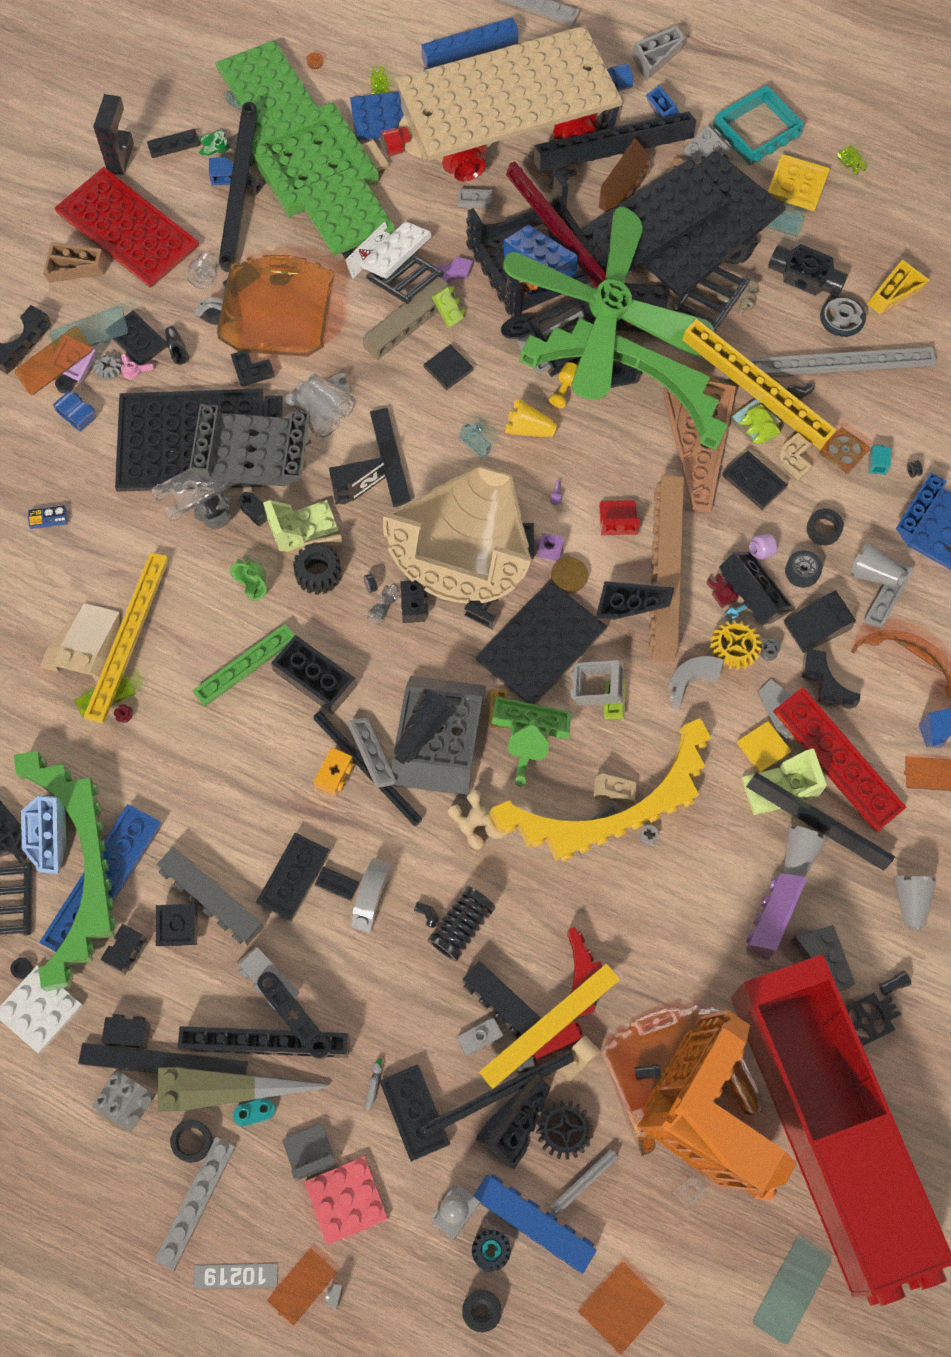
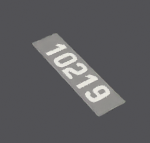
[194,1264,278,1289]

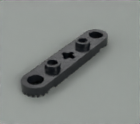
[257,972,331,1059]

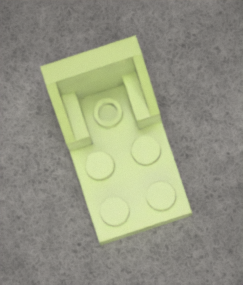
[263,500,339,552]
[742,749,827,815]

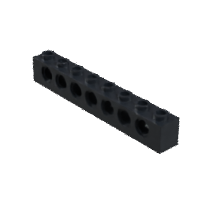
[177,1026,350,1058]

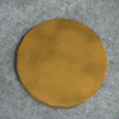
[551,557,588,593]

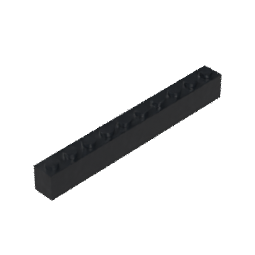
[534,111,696,172]

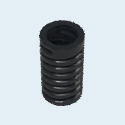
[427,886,496,962]

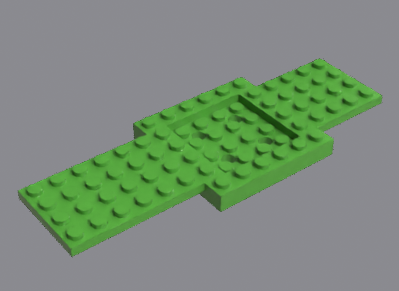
[215,40,395,256]

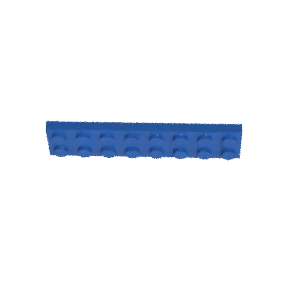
[39,804,162,952]

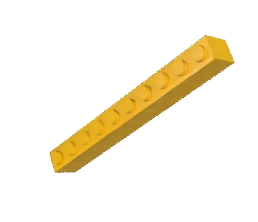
[682,319,836,450]

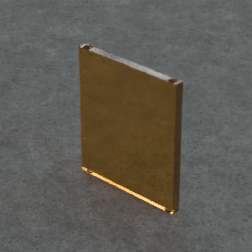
[578,1262,665,1355]

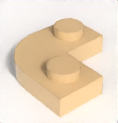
[780,433,812,481]

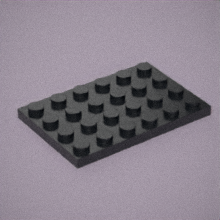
[476,580,608,705]

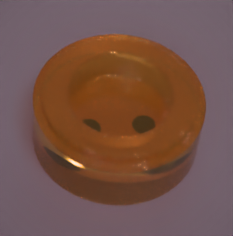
[307,52,323,69]

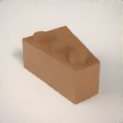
[43,242,107,283]

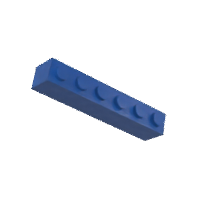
[421,17,518,68]
[473,1174,597,1274]

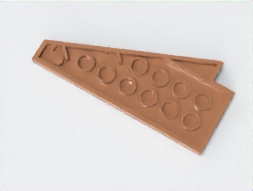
[663,381,736,513]

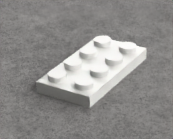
[361,221,432,279]

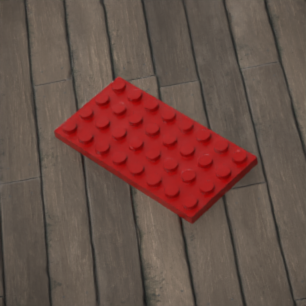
[54,167,199,288]

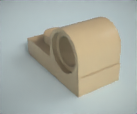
[593,773,636,803]
[559,1035,600,1082]

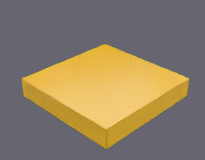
[736,721,792,773]

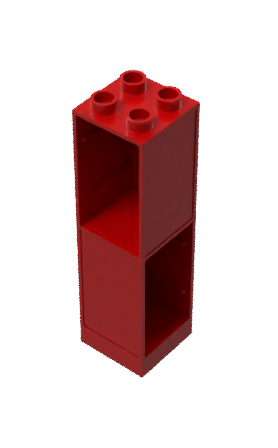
[731,954,951,1306]

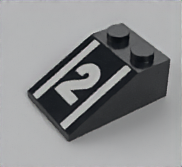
[329,457,385,504]

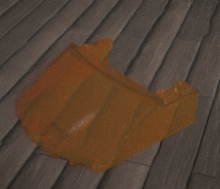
[601,1006,762,1156]

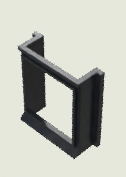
[521,298,595,377]

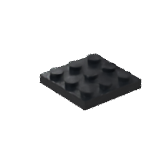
[616,283,668,332]

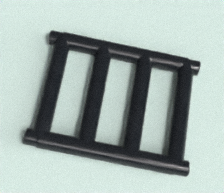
[366,254,444,304]
[672,267,750,331]
[0,862,32,936]

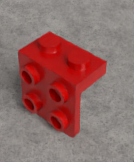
[599,500,640,535]

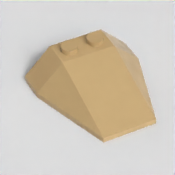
[40,603,120,682]

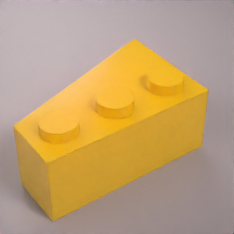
[867,259,930,315]

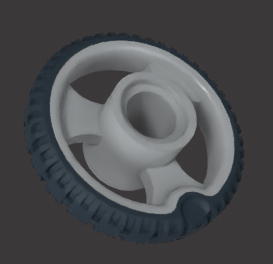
[820,296,866,337]

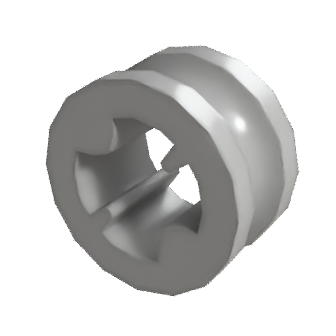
[640,825,659,845]

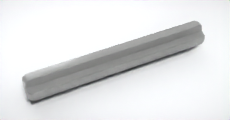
[550,1149,618,1215]

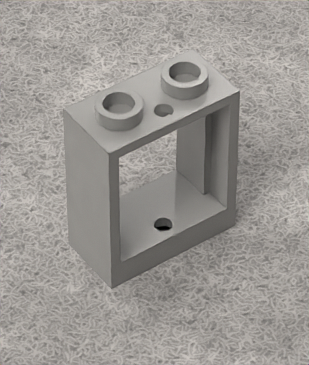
[571,660,624,706]

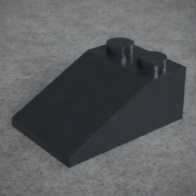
[783,590,856,653]

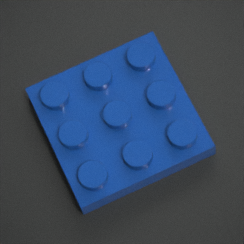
[350,92,403,141]

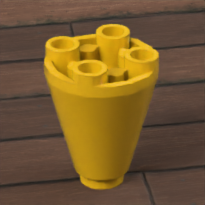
[504,398,557,438]

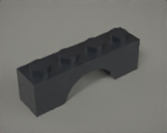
[0,305,51,375]

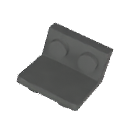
[282,1124,337,1181]

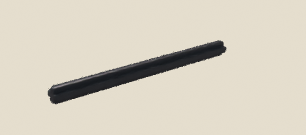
[313,711,422,826]
[421,1050,575,1137]

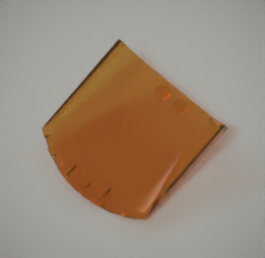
[217,255,335,357]

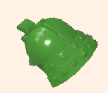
[230,556,268,601]

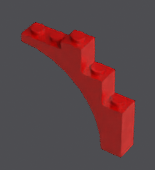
[532,927,604,1062]

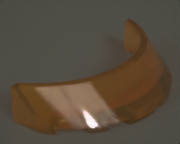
[851,630,951,708]

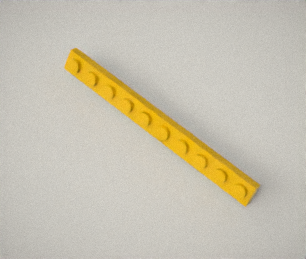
[84,552,169,724]

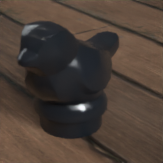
[548,167,577,189]

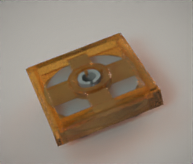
[819,427,871,474]

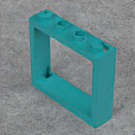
[713,85,804,165]

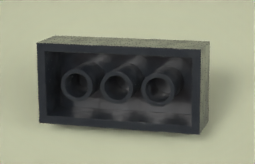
[271,635,357,715]

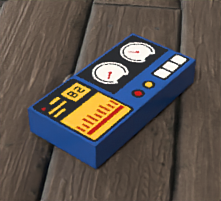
[28,505,67,529]

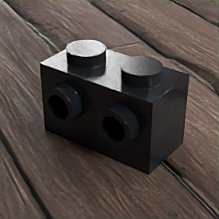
[400,580,429,623]

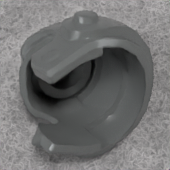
[194,493,231,529]

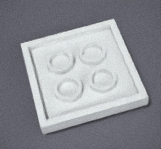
[0,966,83,1054]

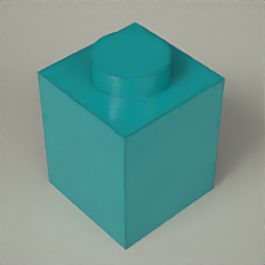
[868,445,891,475]

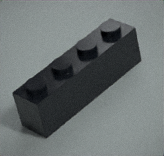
[463,961,541,1038]

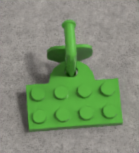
[491,697,571,787]

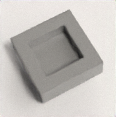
[325,1284,343,1309]

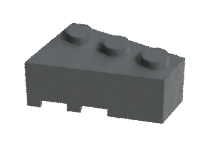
[791,925,855,992]

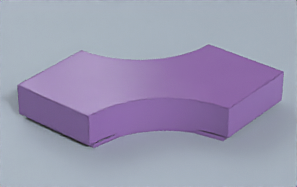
[435,256,473,284]

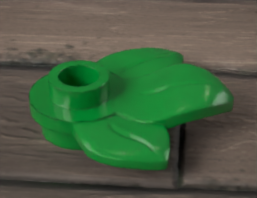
[199,130,228,156]

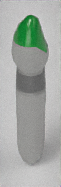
[365,1058,382,1111]

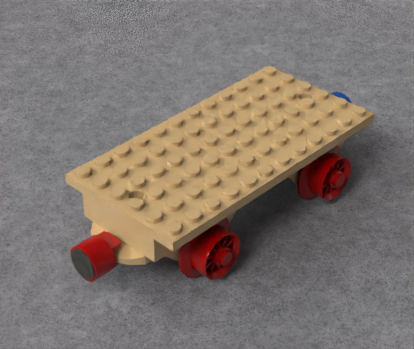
[380,26,633,182]

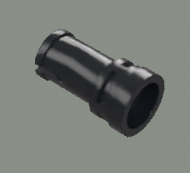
[878,970,912,996]

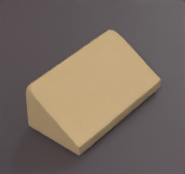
[304,534,343,550]

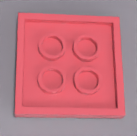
[304,1156,388,1245]

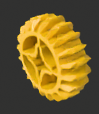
[710,620,762,671]

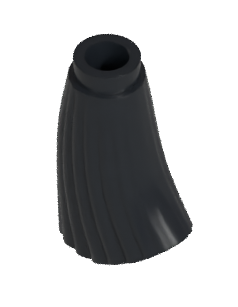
[165,326,189,365]

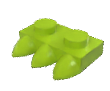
[431,286,466,327]
[740,405,781,444]

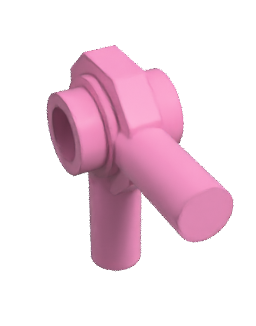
[121,354,153,380]

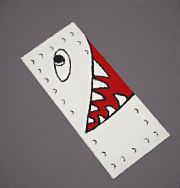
[345,222,390,279]

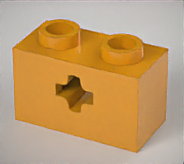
[314,747,355,796]

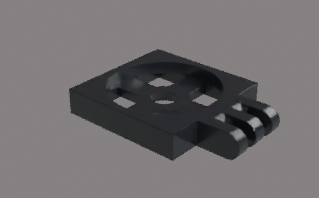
[845,992,902,1046]

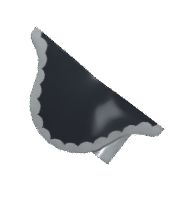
[194,298,240,325]

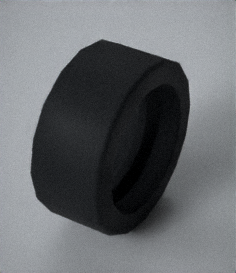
[806,508,844,546]
[170,1119,213,1163]

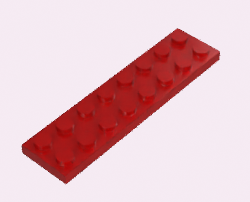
[773,687,907,833]

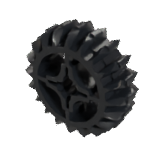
[536,1100,594,1160]

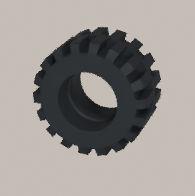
[293,543,342,595]

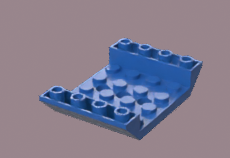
[896,472,951,570]

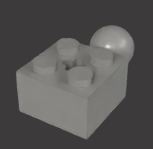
[432,1186,480,1241]

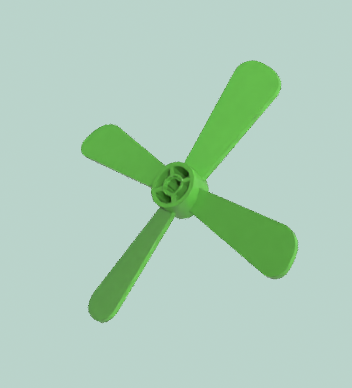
[503,207,715,400]

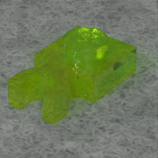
[370,66,389,94]
[837,146,867,175]

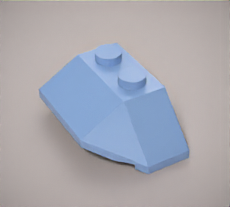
[21,795,67,874]

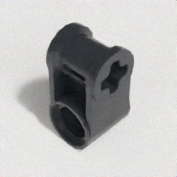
[239,492,267,527]

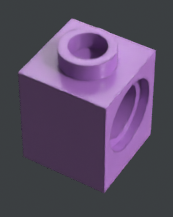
[535,533,564,561]

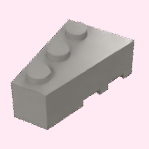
[631,26,685,81]

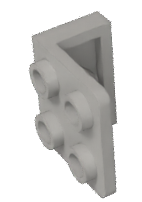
[684,125,734,162]
[92,1071,155,1132]

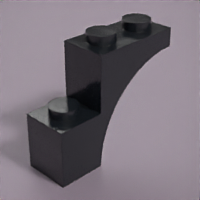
[801,649,861,709]

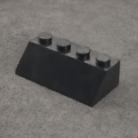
[719,551,795,625]

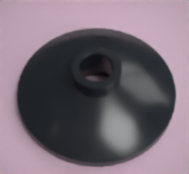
[501,316,532,339]

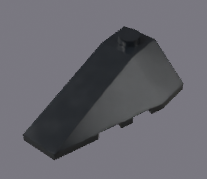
[596,581,674,620]
[475,1075,551,1169]

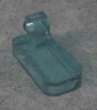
[459,423,491,458]

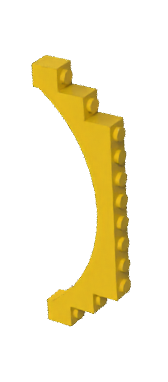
[489,718,711,862]

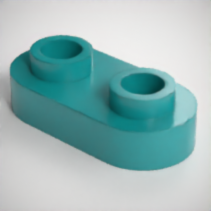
[233,1098,276,1127]

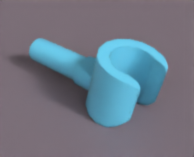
[724,604,747,623]

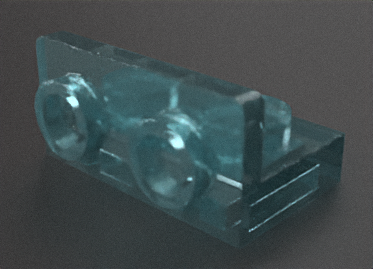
[766,210,805,237]

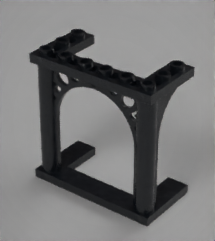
[466,172,610,318]

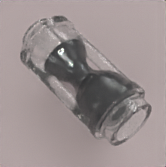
[367,585,401,625]

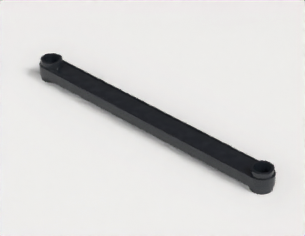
[219,102,258,272]

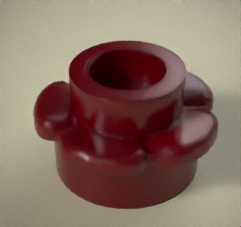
[114,704,133,723]

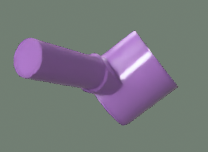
[550,480,563,505]

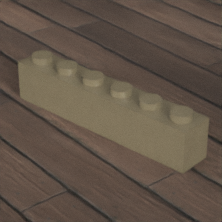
[363,277,454,360]

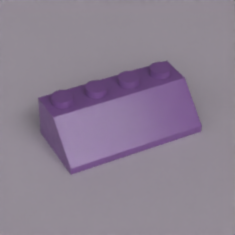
[745,873,807,960]

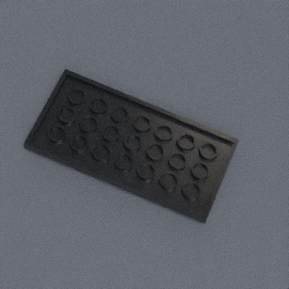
[581,158,730,271]

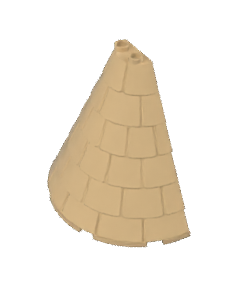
[383,466,532,604]

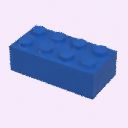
[504,225,577,277]

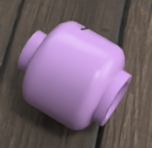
[749,534,778,559]

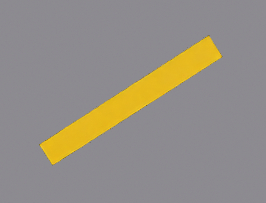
[479,964,620,1090]

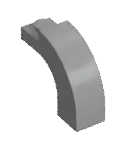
[668,656,724,710]
[350,858,392,933]

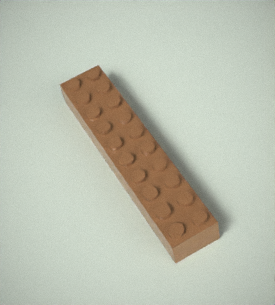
[648,475,684,662]

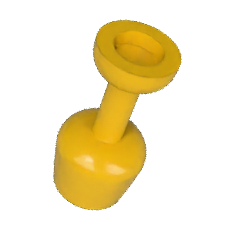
[549,362,578,408]

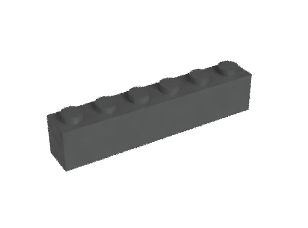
[156,847,264,946]

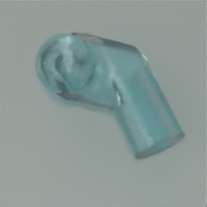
[224,91,242,110]

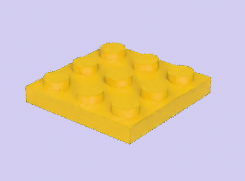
[768,154,830,211]

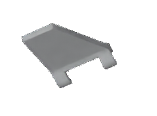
[758,679,792,739]

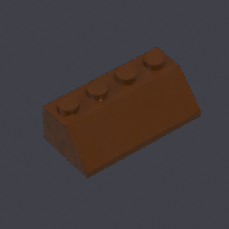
[599,139,651,212]

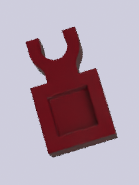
[706,574,739,609]

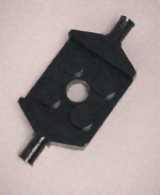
[0,800,27,863]

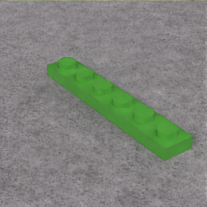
[192,624,295,707]

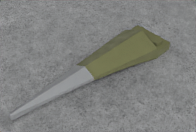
[158,1067,329,1112]

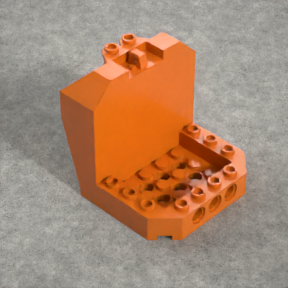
[638,1010,797,1201]

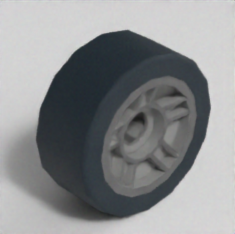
[785,550,823,588]

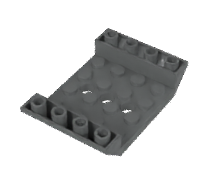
[189,404,310,486]
[392,676,486,796]

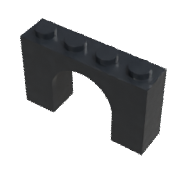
[93,94,134,175]

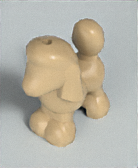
[447,790,509,850]

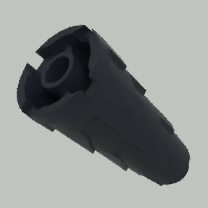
[394,688,456,765]

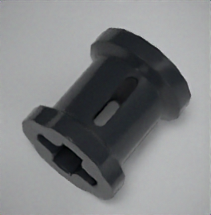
[247,173,263,194]

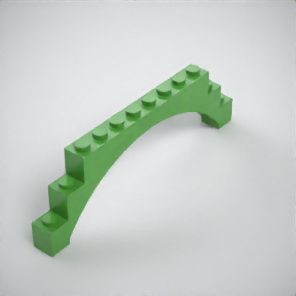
[519,318,728,450]
[14,750,117,992]

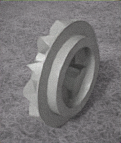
[93,354,123,380]

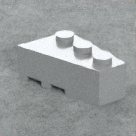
[236,946,300,1010]

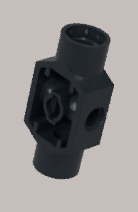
[768,244,848,297]

